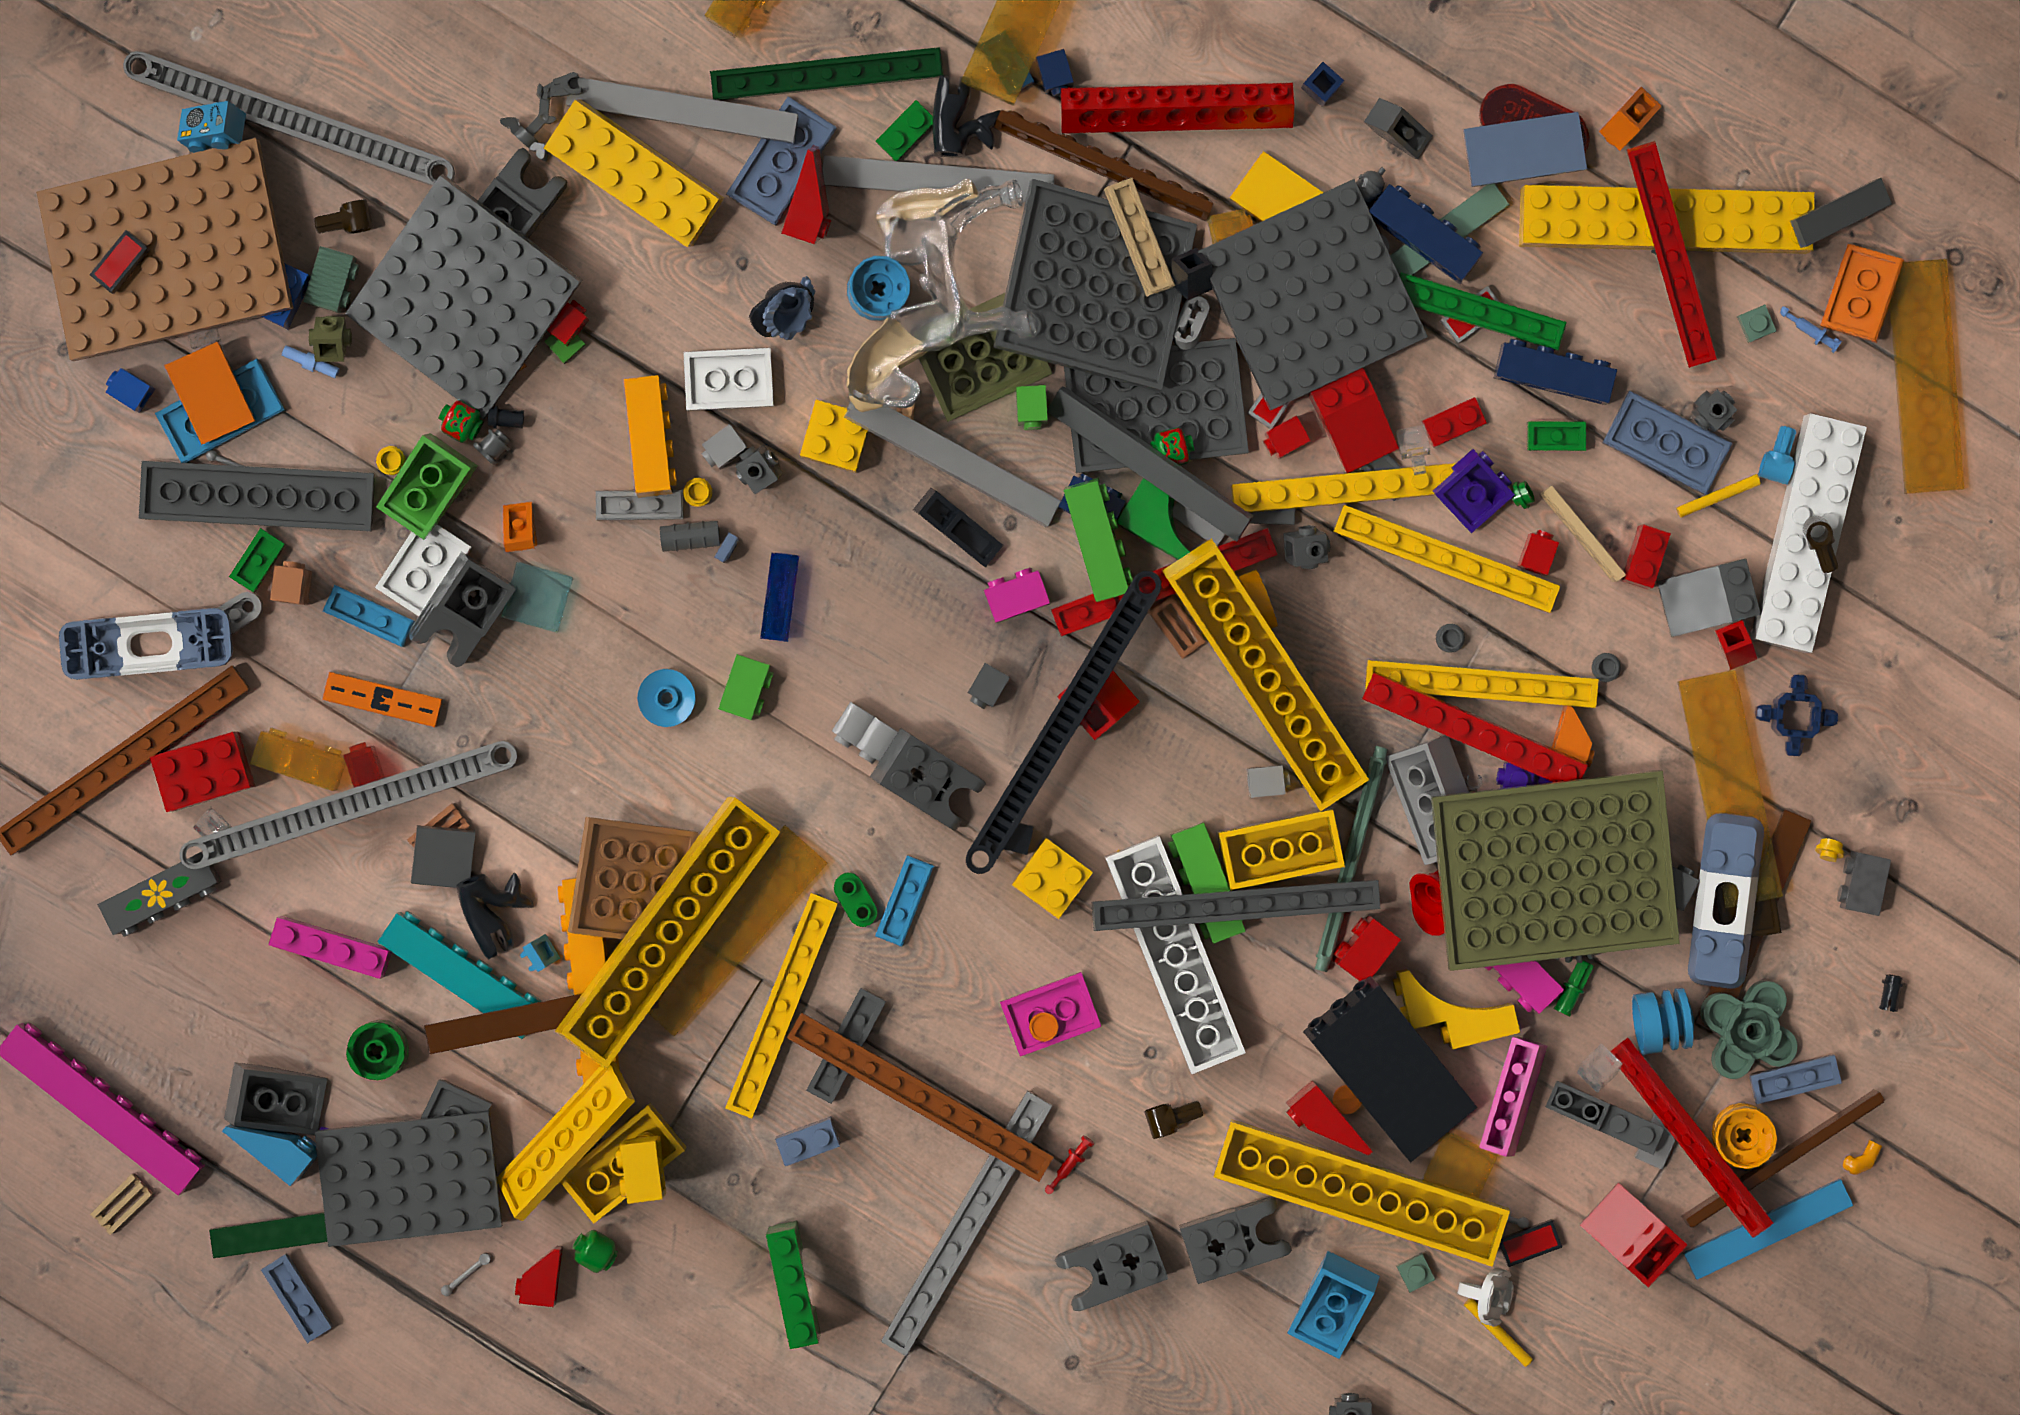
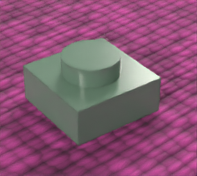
[1737,305,1776,343]
[1396,1253,1435,1293]

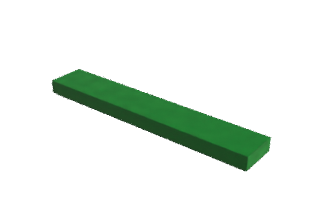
[1399,272,1567,351]

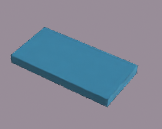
[155,359,286,463]

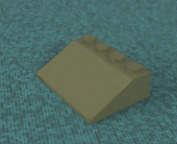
[911,292,1052,422]

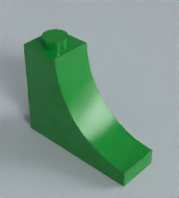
[1117,478,1190,560]

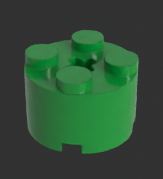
[346,1020,409,1081]

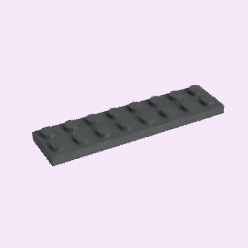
[139,461,375,532]

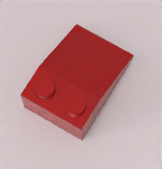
[781,145,832,245]
[1309,368,1399,473]
[1286,1081,1373,1156]

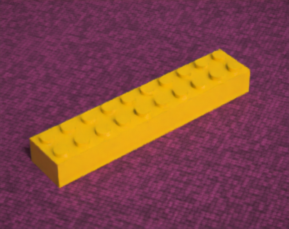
[1519,185,1815,254]
[1162,538,1369,811]
[555,797,780,1068]
[1213,1119,1510,1267]

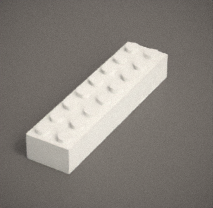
[1750,413,1867,653]
[1105,836,1246,1074]

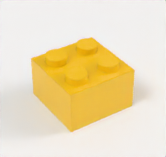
[800,400,869,473]
[1012,837,1093,919]
[616,1135,667,1204]

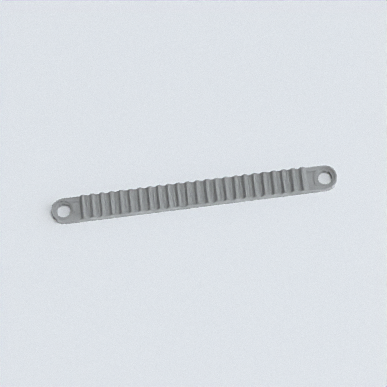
[123,51,455,186]
[179,741,517,869]

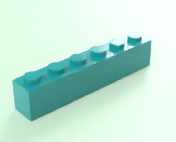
[377,911,541,1039]

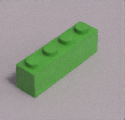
[1064,478,1133,602]
[1168,822,1246,944]

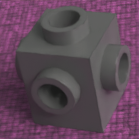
[1691,389,1737,432]
[735,444,783,494]
[1284,525,1331,569]
[1329,1393,1372,1415]

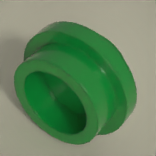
[1512,481,1535,509]

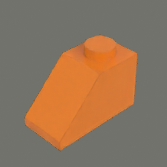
[1599,87,1662,151]
[1551,706,1595,767]

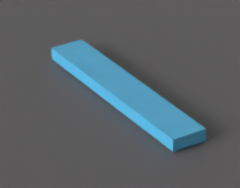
[1683,1179,1853,1280]

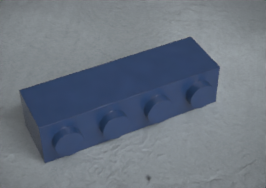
[1369,184,1483,285]
[1493,339,1617,405]

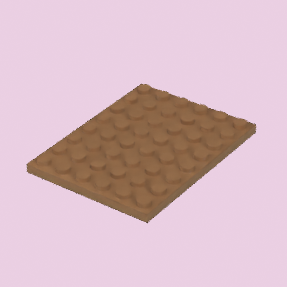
[36,138,294,362]

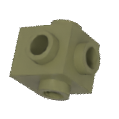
[309,316,352,362]

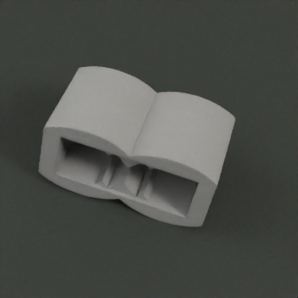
[832,702,898,764]

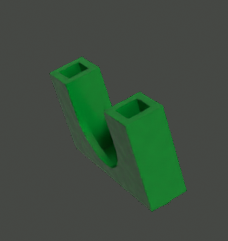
[766,1221,821,1349]

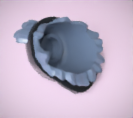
[749,276,816,340]

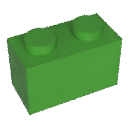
[1016,385,1048,430]
[718,654,774,720]

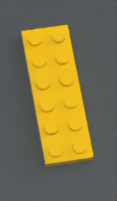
[497,1061,635,1221]

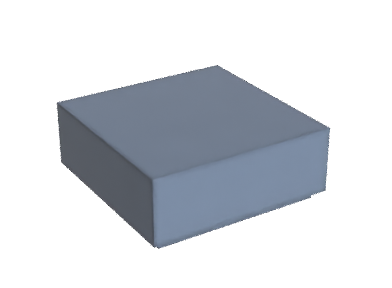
[715,533,740,563]

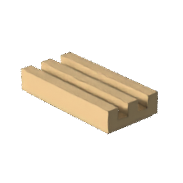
[90,1173,154,1235]

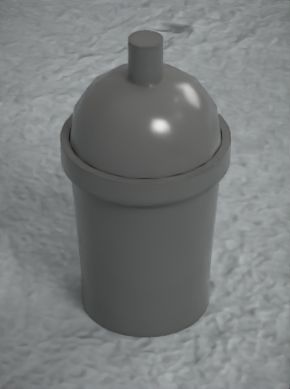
[1356,167,1386,207]

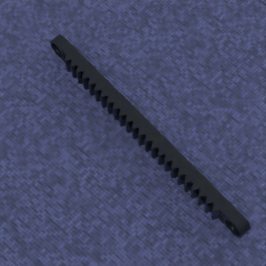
[966,571,1162,874]

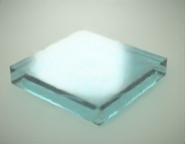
[501,562,574,633]

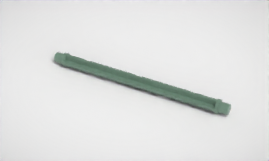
[1315,746,1388,972]

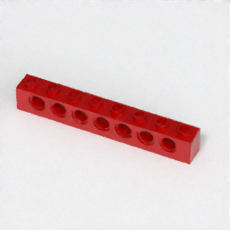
[1061,83,1295,133]

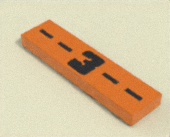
[322,672,443,727]

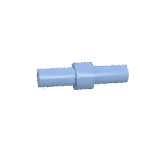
[282,345,340,378]

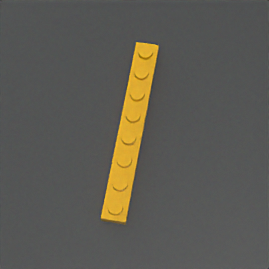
[1231,463,1456,513]
[1333,505,1560,613]
[1365,660,1599,708]
[725,892,838,1119]

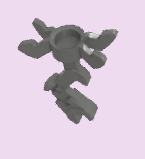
[500,72,583,161]

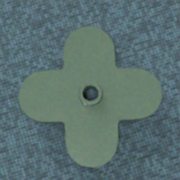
[1700,980,1797,1079]

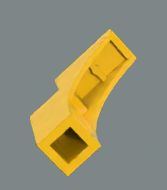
[1393,969,1520,1049]

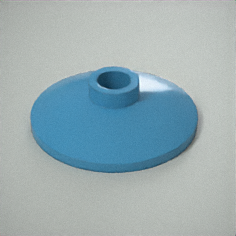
[637,669,696,727]

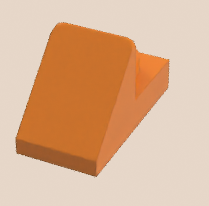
[503,502,537,552]

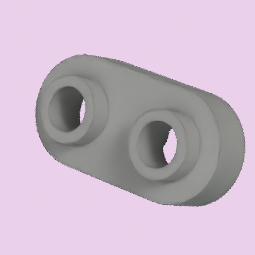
[217,592,263,635]

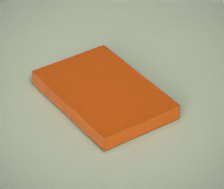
[1820,244,1905,343]
[164,341,256,445]

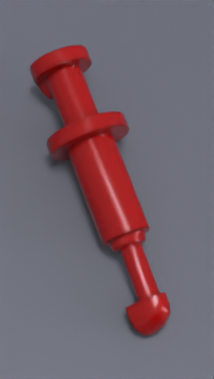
[1045,1135,1094,1194]

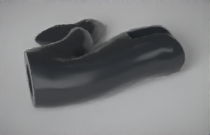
[933,75,1001,158]
[456,873,534,959]

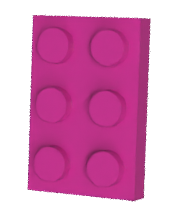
[1000,972,1101,1057]

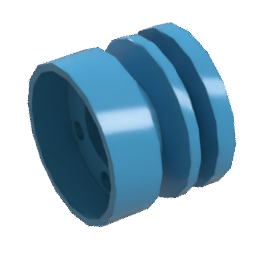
[847,256,910,321]
[1632,988,1694,1055]

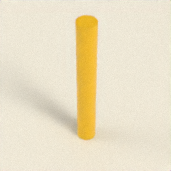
[1676,474,1761,518]
[1464,1298,1533,1367]

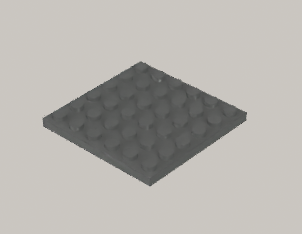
[345,174,583,419]
[994,179,1197,392]
[1197,179,1428,411]

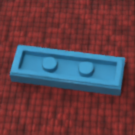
[323,585,415,647]
[875,855,934,947]

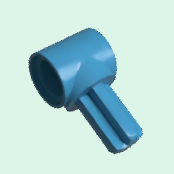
[1758,426,1796,485]

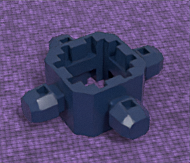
[1755,675,1838,756]

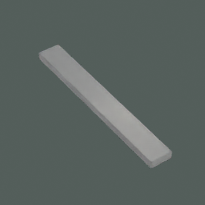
[566,77,799,144]
[823,155,1054,202]
[844,395,1060,527]

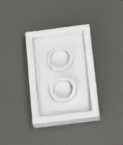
[683,348,774,411]
[375,524,472,616]

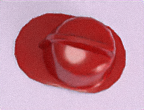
[1409,870,1445,936]

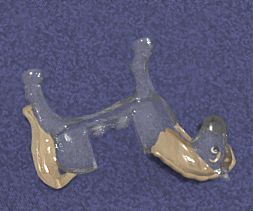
[847,178,1037,412]

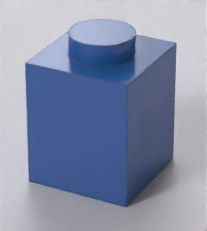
[106,368,155,413]

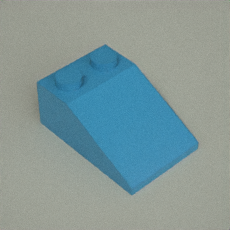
[222,1124,318,1186]
[1287,1251,1380,1359]

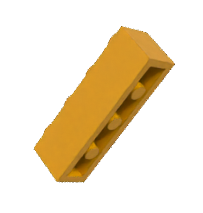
[624,375,677,498]

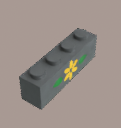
[97,851,222,937]

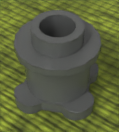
[473,429,510,465]

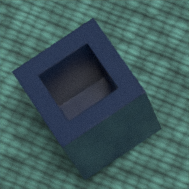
[1036,49,1074,96]
[1301,62,1345,107]

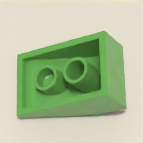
[376,433,478,540]

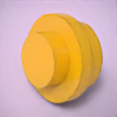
[376,446,406,475]
[683,478,713,507]
[1815,838,1845,862]

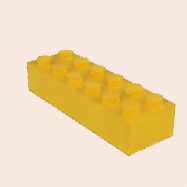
[544,99,724,247]

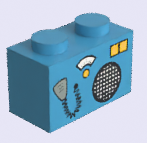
[177,101,246,153]

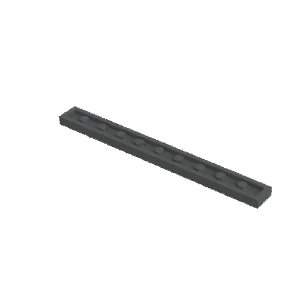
[1091,880,1381,931]

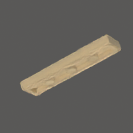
[1104,178,1175,297]
[1540,486,1626,582]

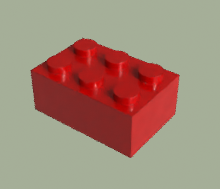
[150,732,256,813]

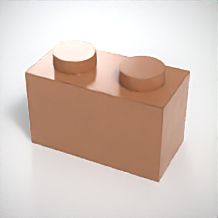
[270,561,312,605]

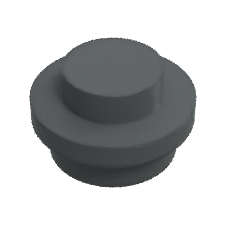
[1436,624,1465,653]
[1591,653,1621,682]

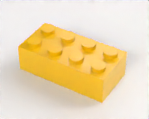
[1217,809,1345,890]
[560,1102,687,1224]

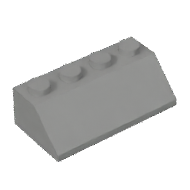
[1385,735,1469,865]

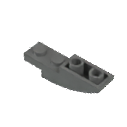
[1545,1081,1665,1155]

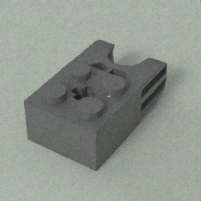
[478,148,567,239]
[409,551,516,667]
[870,728,986,831]
[1179,1197,1292,1284]
[1055,1221,1168,1311]

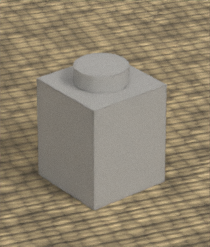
[701,424,748,470]
[1246,765,1290,798]

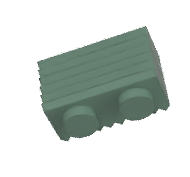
[304,246,360,314]

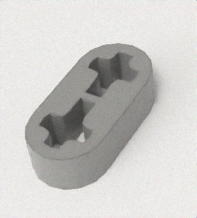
[1173,296,1210,350]

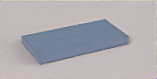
[726,97,837,226]
[1463,112,1587,187]
[1602,391,1732,495]

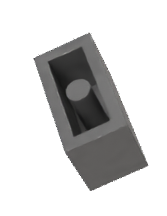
[1837,851,1891,916]

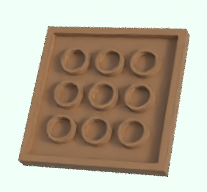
[568,817,698,939]

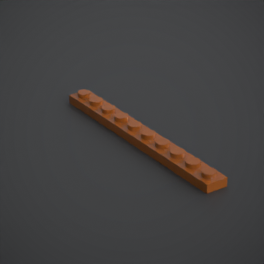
[0,665,250,856]
[787,1012,1054,1182]

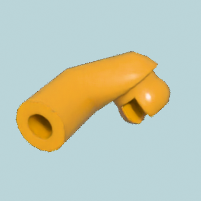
[1842,1140,1882,1175]

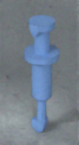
[1780,306,1842,353]

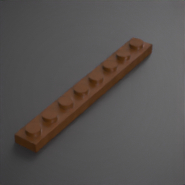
[994,109,1214,222]

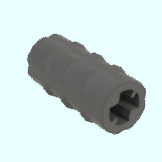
[660,521,720,552]

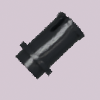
[488,406,524,429]
[1879,974,1905,1012]

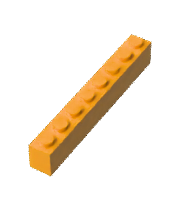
[558,878,620,1089]

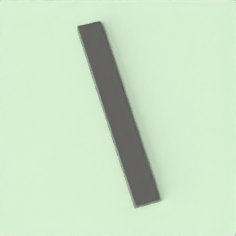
[1047,386,1253,542]

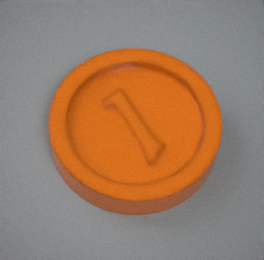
[1029,1012,1058,1042]
[1333,1085,1361,1114]

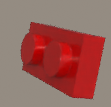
[1421,397,1487,448]

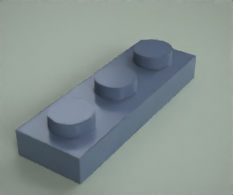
[1749,1054,1842,1104]
[261,1253,333,1343]

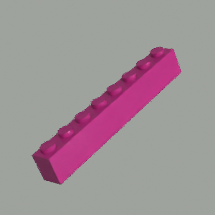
[0,1023,205,1196]

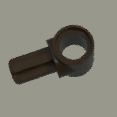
[314,199,373,234]
[1803,516,1839,573]
[1144,1101,1203,1139]

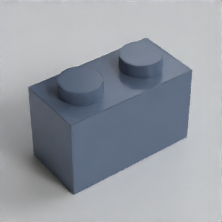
[775,1116,841,1166]

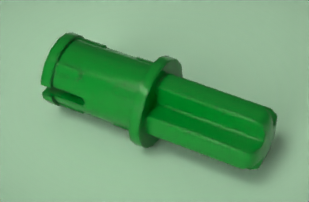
[1554,960,1594,1017]

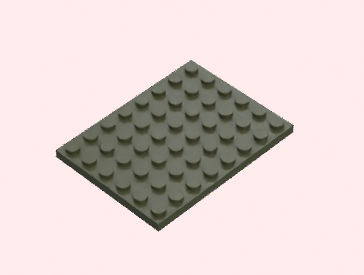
[1431,770,1680,971]

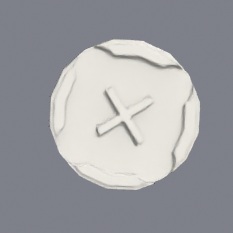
[1457,1268,1514,1327]

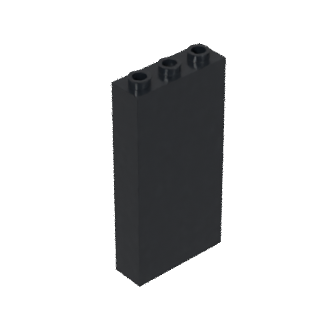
[1303,976,1478,1163]

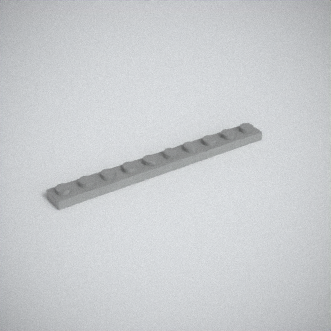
[881,1090,1052,1356]

